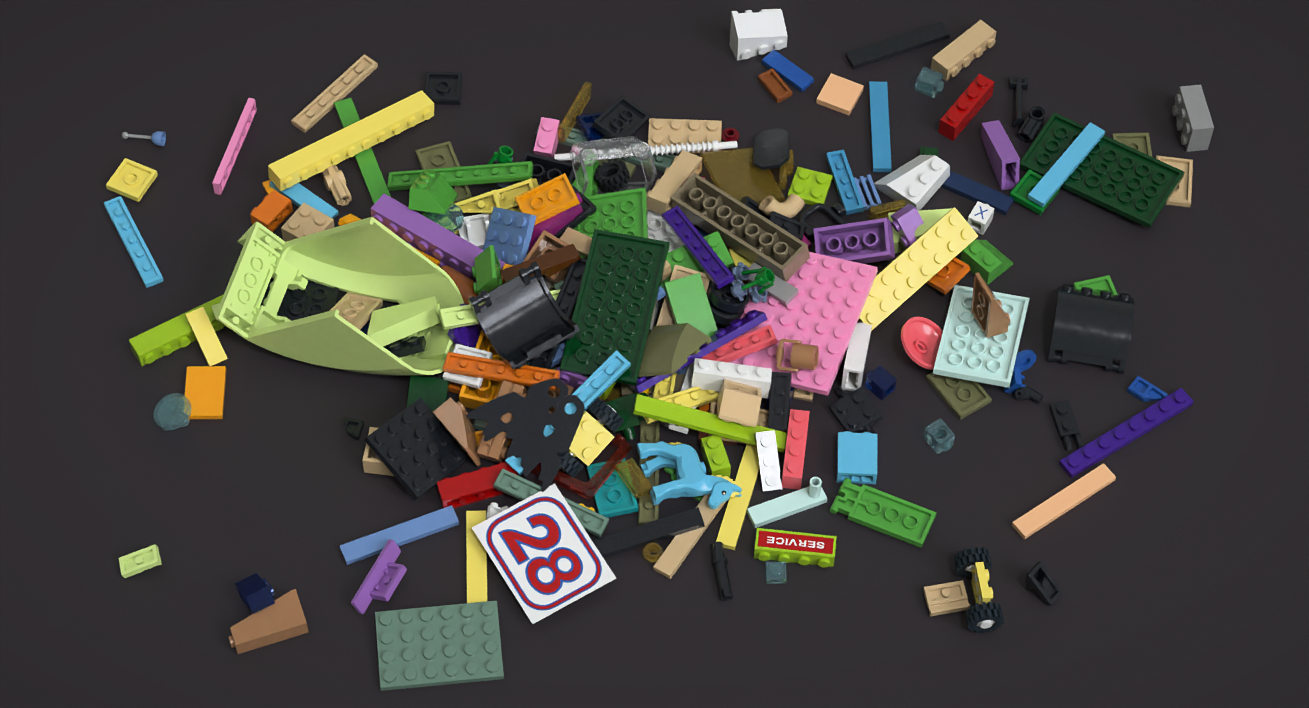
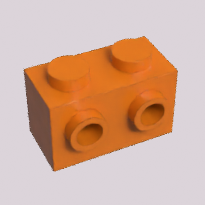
[250,190,293,232]

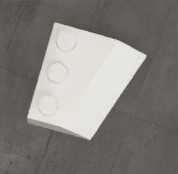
[729,9,788,61]
[874,155,950,211]

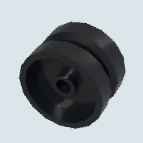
[706,282,750,326]

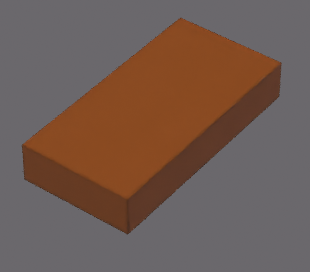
[758,68,793,103]

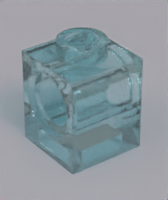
[923,418,955,454]

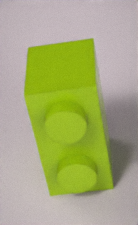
[700,435,731,478]

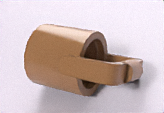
[776,339,819,372]

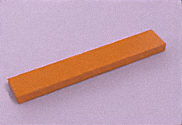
[443,352,560,391]

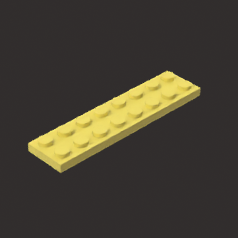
[859,207,978,331]

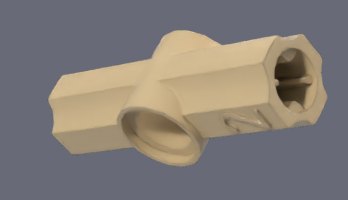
[322,165,352,206]

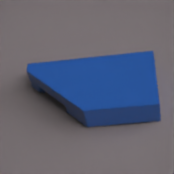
[1127,376,1168,402]

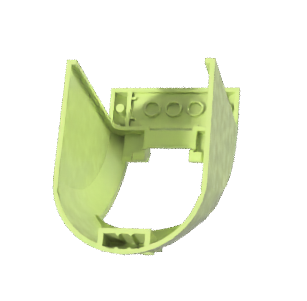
[211,217,464,375]

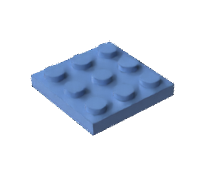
[483,207,536,266]

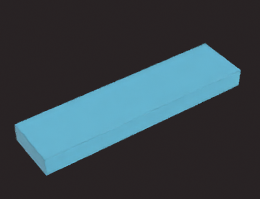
[269,181,338,219]

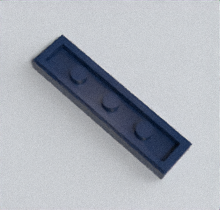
[941,171,1014,215]

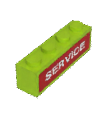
[754,528,837,568]

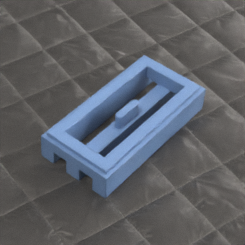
[854,174,881,210]

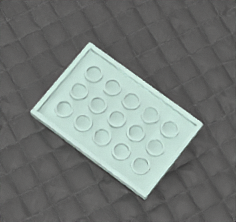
[933,285,1029,388]

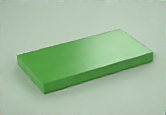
[663,273,717,337]

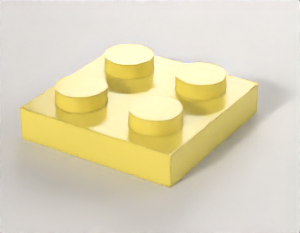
[106,158,158,202]

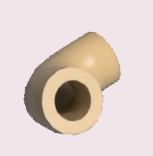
[759,194,805,218]

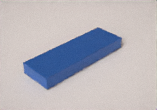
[762,50,814,92]

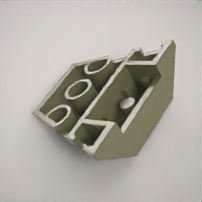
[639,323,712,377]

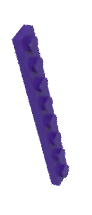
[629,310,767,393]
[1059,388,1194,478]

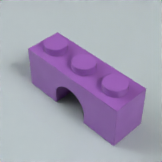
[891,204,924,248]

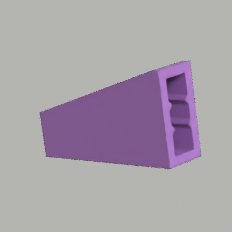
[981,120,1020,191]

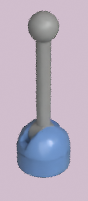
[122,131,166,146]

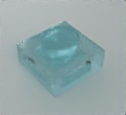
[765,562,787,584]

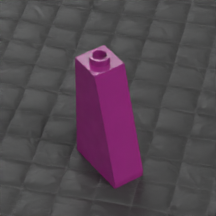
[528,192,583,252]

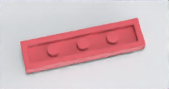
[701,325,778,363]

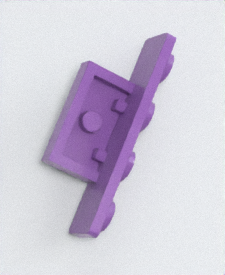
[351,539,407,614]

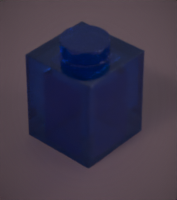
[865,366,897,401]

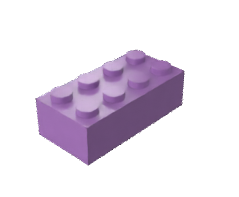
[814,218,895,264]

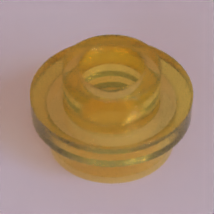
[643,543,663,562]

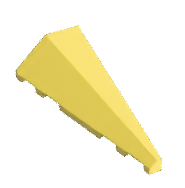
[449,179,539,213]

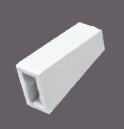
[841,323,872,391]

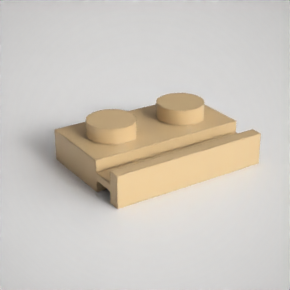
[923,580,970,617]

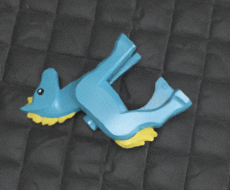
[637,441,742,509]

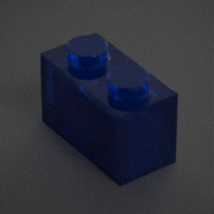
[235,573,275,614]

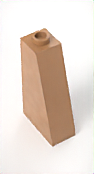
[228,589,309,654]

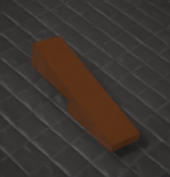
[500,244,581,282]

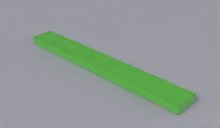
[334,98,391,205]
[387,161,533,191]

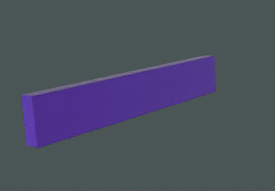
[661,205,735,289]

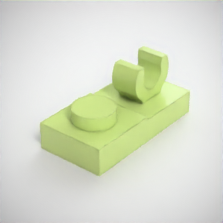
[119,544,162,578]

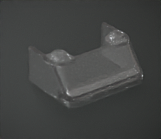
[570,136,657,195]

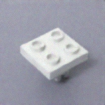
[456,213,492,249]

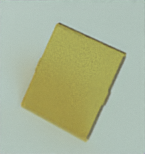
[700,147,785,204]

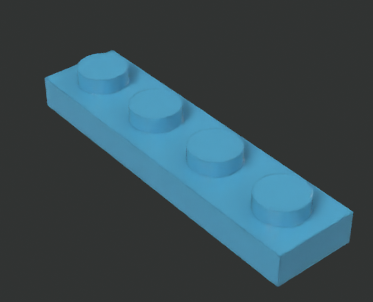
[826,149,864,215]

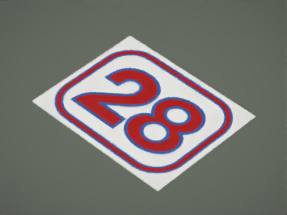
[472,484,616,624]

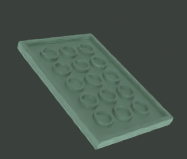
[375,601,504,691]

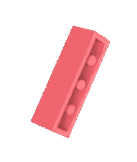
[782,409,810,490]

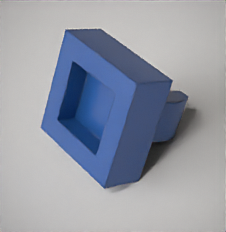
[1004,367,1026,394]

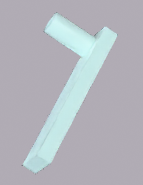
[747,477,827,528]

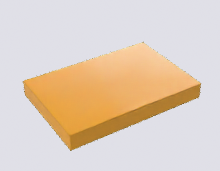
[514,173,580,225]
[183,366,226,419]

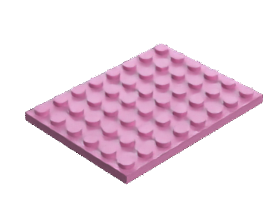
[728,252,878,396]

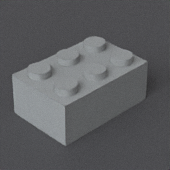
[1172,84,1214,152]

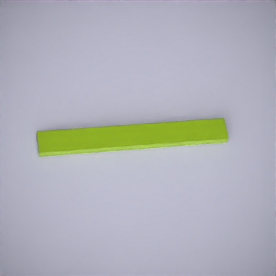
[633,394,787,453]

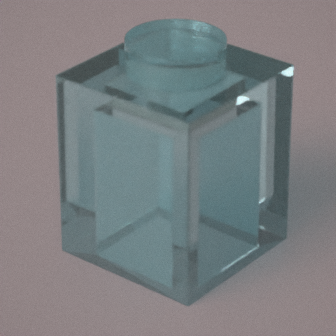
[915,67,944,98]

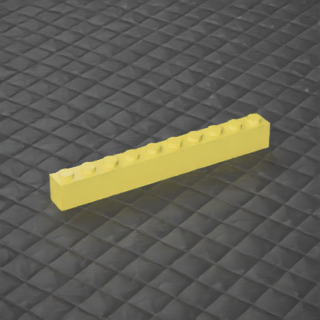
[268,90,434,191]

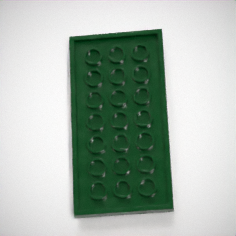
[1020,112,1185,228]
[560,229,670,386]

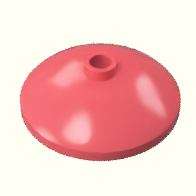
[901,317,943,370]

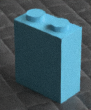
[837,431,877,484]

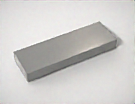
[746,262,799,306]

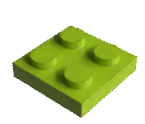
[787,167,833,205]

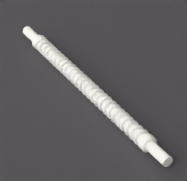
[554,140,737,162]

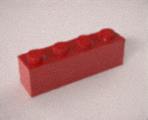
[938,73,995,141]
[437,461,517,509]

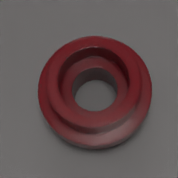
[721,128,739,142]

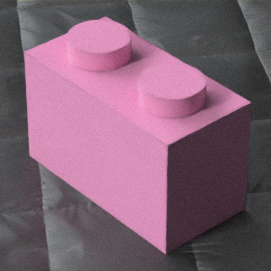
[533,117,561,159]

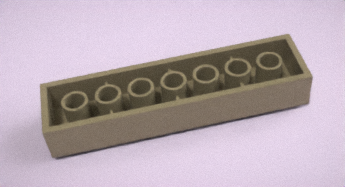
[670,173,810,282]

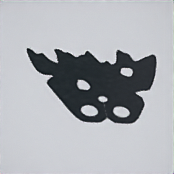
[467,379,585,492]

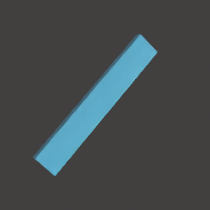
[1028,122,1105,207]
[104,196,164,288]

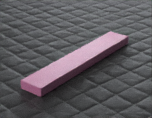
[212,98,257,195]

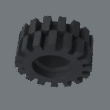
[594,158,630,192]

